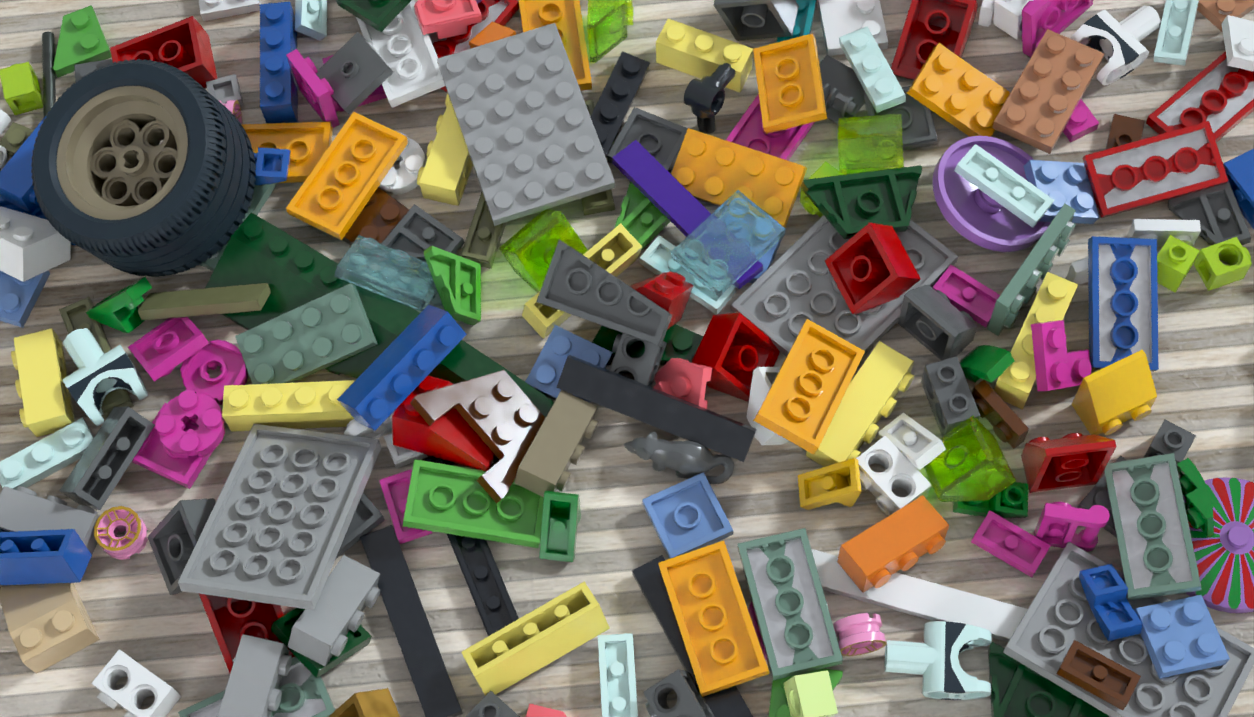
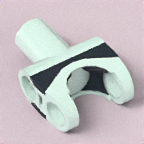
[62,328,148,427]
[884,621,992,700]

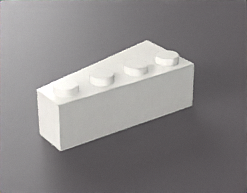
[0,206,71,282]

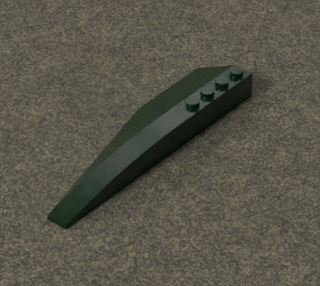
[205,212,554,417]

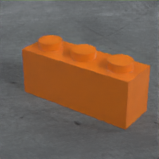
[837,495,949,593]

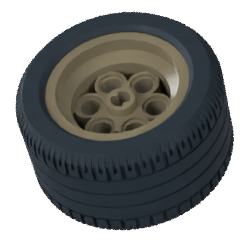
[31,59,256,277]

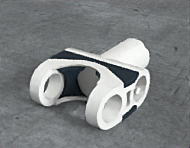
[1070,5,1161,85]

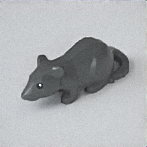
[624,432,734,484]

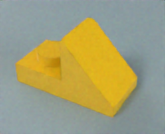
[797,458,861,510]

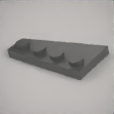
[537,239,672,346]

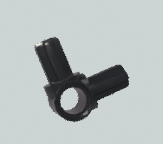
[684,63,735,134]

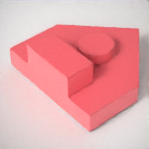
[414,0,482,40]
[653,358,712,409]

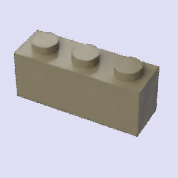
[514,390,599,497]

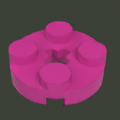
[181,340,248,406]
[155,390,225,458]

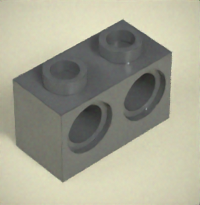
[605,333,667,387]
[921,356,980,440]
[643,669,715,717]

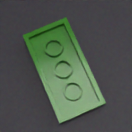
[403,459,544,548]

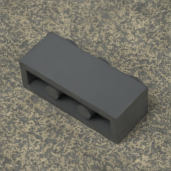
[59,406,155,510]

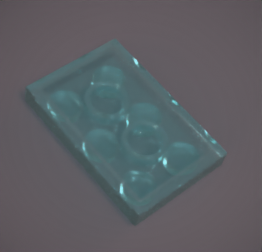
[671,190,786,298]
[334,235,438,312]

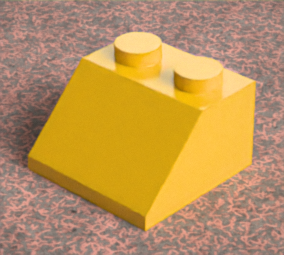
[1071,349,1157,435]

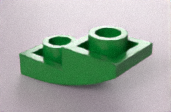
[959,345,1014,383]
[1177,458,1214,538]
[953,476,1029,518]

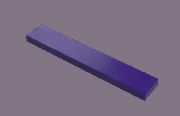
[612,140,763,289]

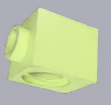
[783,670,838,717]

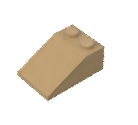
[0,583,100,674]

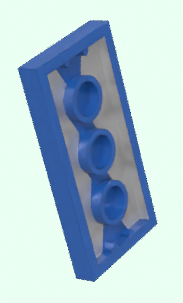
[1088,236,1159,372]

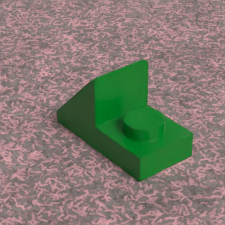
[86,277,152,333]
[539,491,581,562]

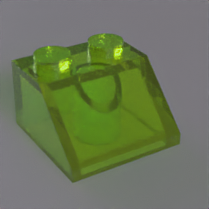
[587,0,634,63]
[838,114,904,175]
[499,209,588,293]
[924,415,1016,502]

